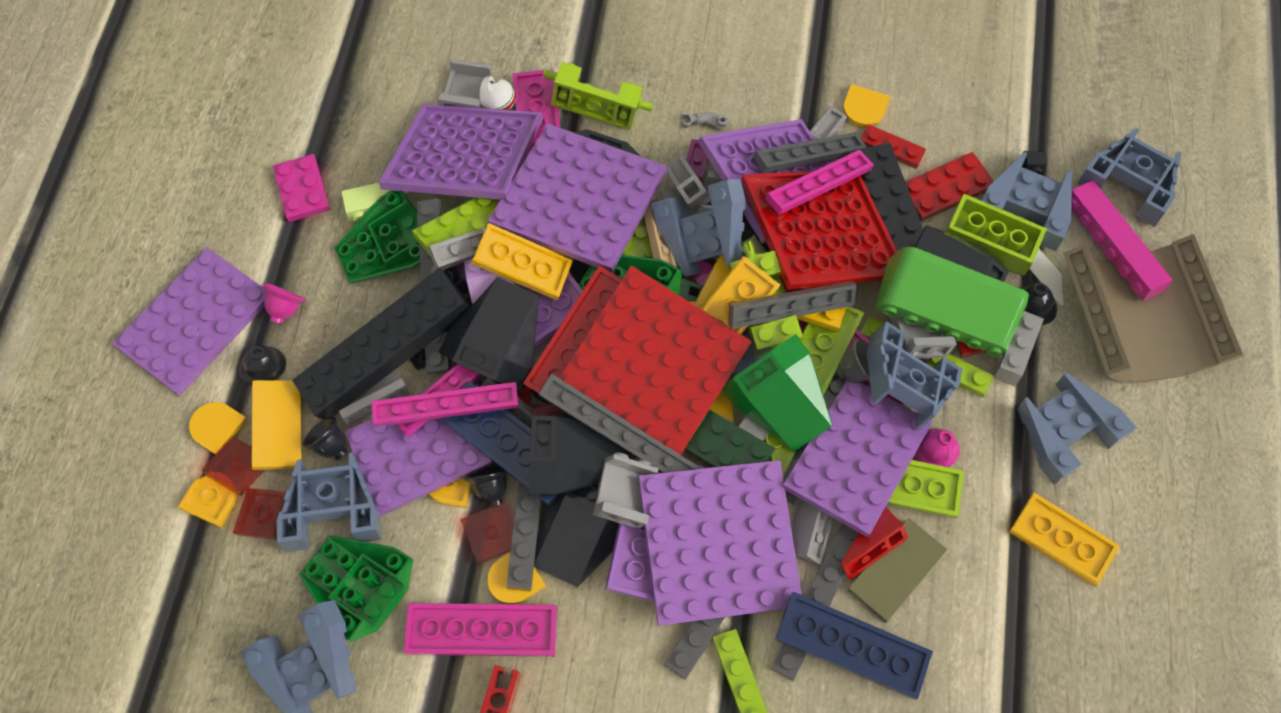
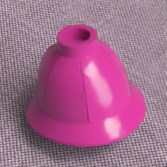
[262,283,307,324]
[913,428,960,467]

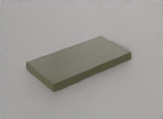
[848,518,947,623]

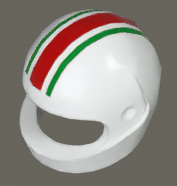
[480,76,516,110]

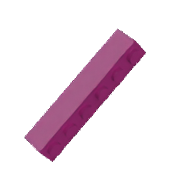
[1071,180,1173,301]

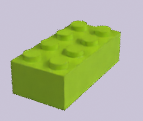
[946,194,1047,276]

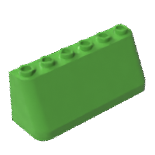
[875,247,1029,357]

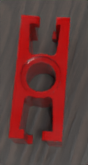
[480,665,521,713]

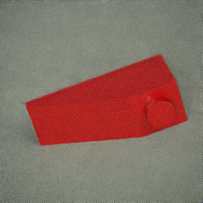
[840,507,909,580]

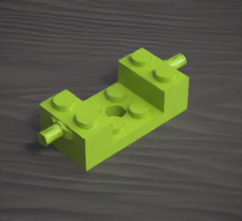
[543,62,653,130]
[729,242,803,357]

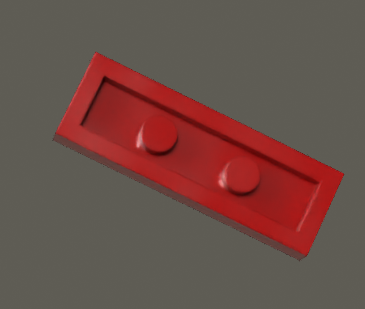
[861,124,926,169]

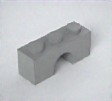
[994,311,1044,387]

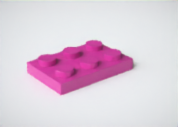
[273,154,330,222]

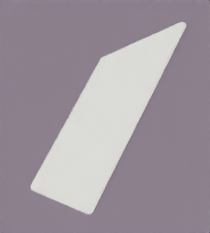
[1029,249,1063,305]

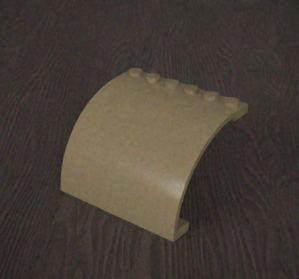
[1063,234,1244,382]

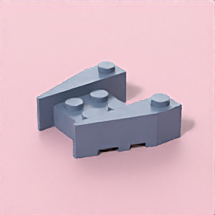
[1077,128,1181,227]
[982,152,1072,251]
[651,179,746,277]
[866,321,962,430]
[1017,372,1136,485]
[277,453,382,552]
[240,600,356,713]

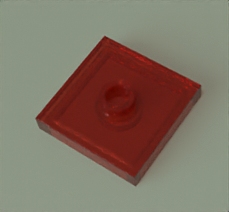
[202,436,265,496]
[233,488,286,540]
[461,501,514,565]

